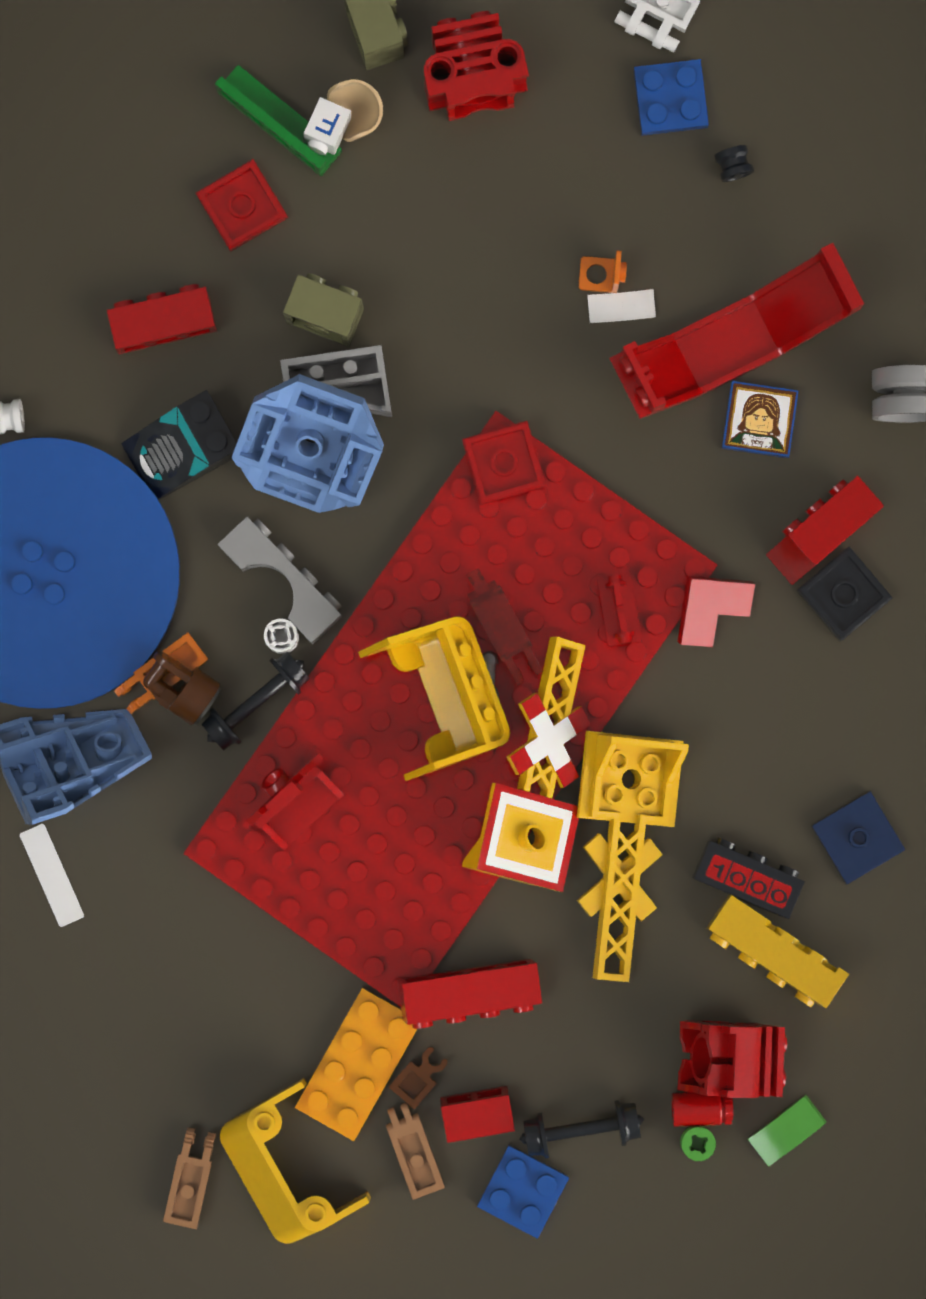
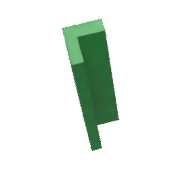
[215,65,342,177]

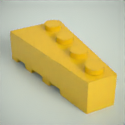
[706,895,849,1008]

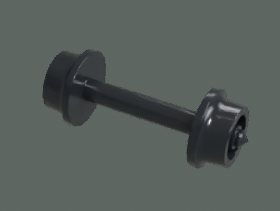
[201,652,310,751]
[519,1100,644,1159]

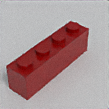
[397,959,542,1029]

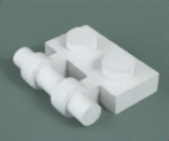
[614,0,701,53]

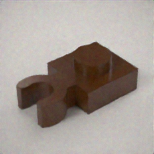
[389,1046,448,1110]

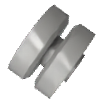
[872,365,926,423]

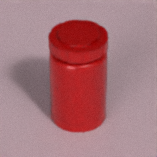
[671,1092,734,1127]

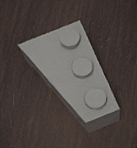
[280,345,392,417]

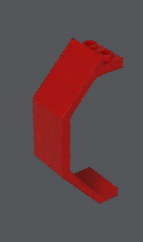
[609,243,864,419]

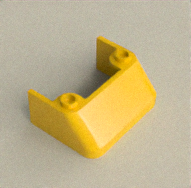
[358,616,510,781]
[220,1078,371,1244]

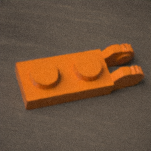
[114,632,209,714]

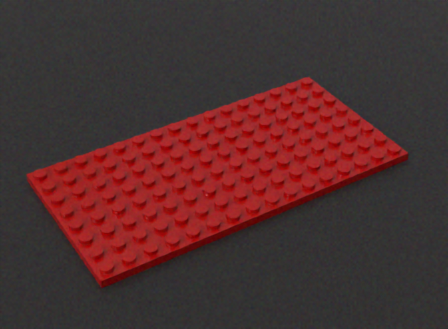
[183,411,718,1007]

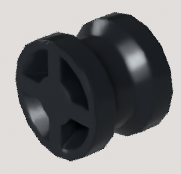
[714,145,754,182]

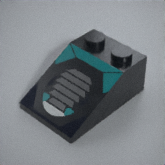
[121,390,236,500]

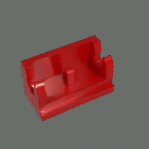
[440,1086,515,1143]

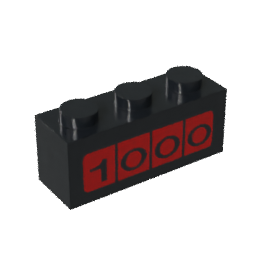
[692,837,805,919]

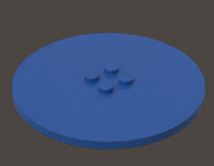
[0,438,180,709]

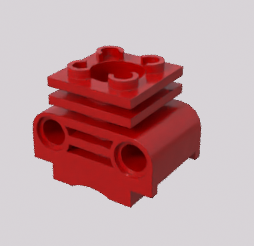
[424,11,529,121]
[677,1020,788,1098]

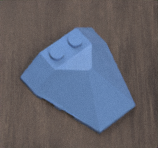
[0,709,152,825]

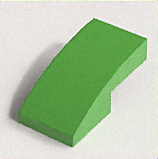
[748,1094,827,1167]

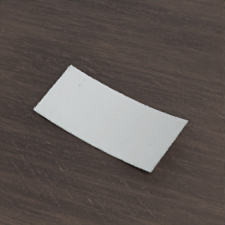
[587,289,656,323]

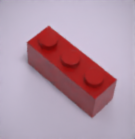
[107,284,217,354]

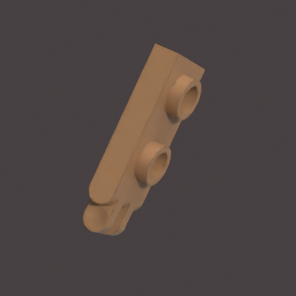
[386,1103,445,1200]

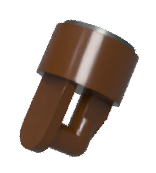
[143,650,221,726]

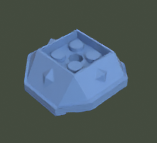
[231,374,384,513]

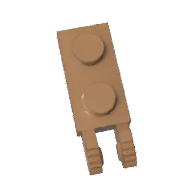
[163,1127,216,1230]

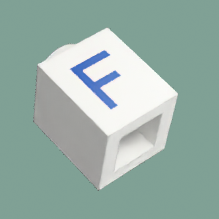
[304,97,351,155]

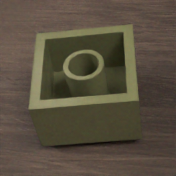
[344,0,408,71]
[283,273,364,347]

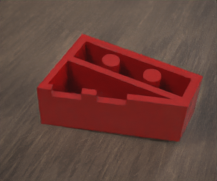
[766,476,884,585]

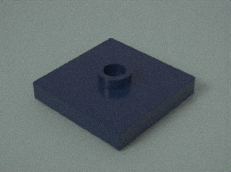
[811,791,905,885]

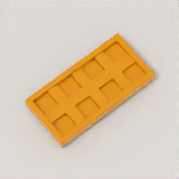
[295,987,417,1141]

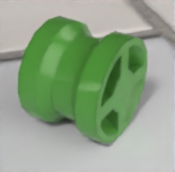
[680,1126,716,1161]

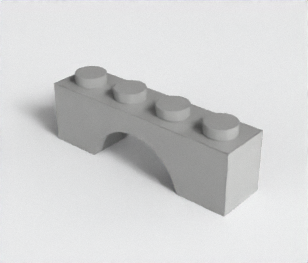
[218,517,342,645]

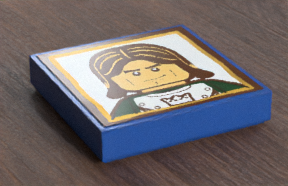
[721,381,799,458]

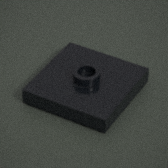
[796,546,893,642]

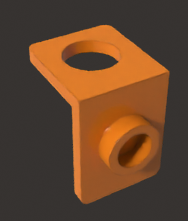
[579,250,627,293]

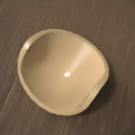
[327,79,383,142]

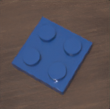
[633,59,709,136]
[477,1145,569,1239]

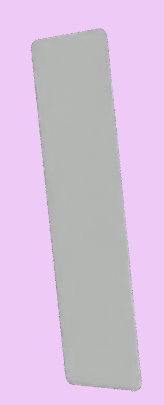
[20,824,84,927]

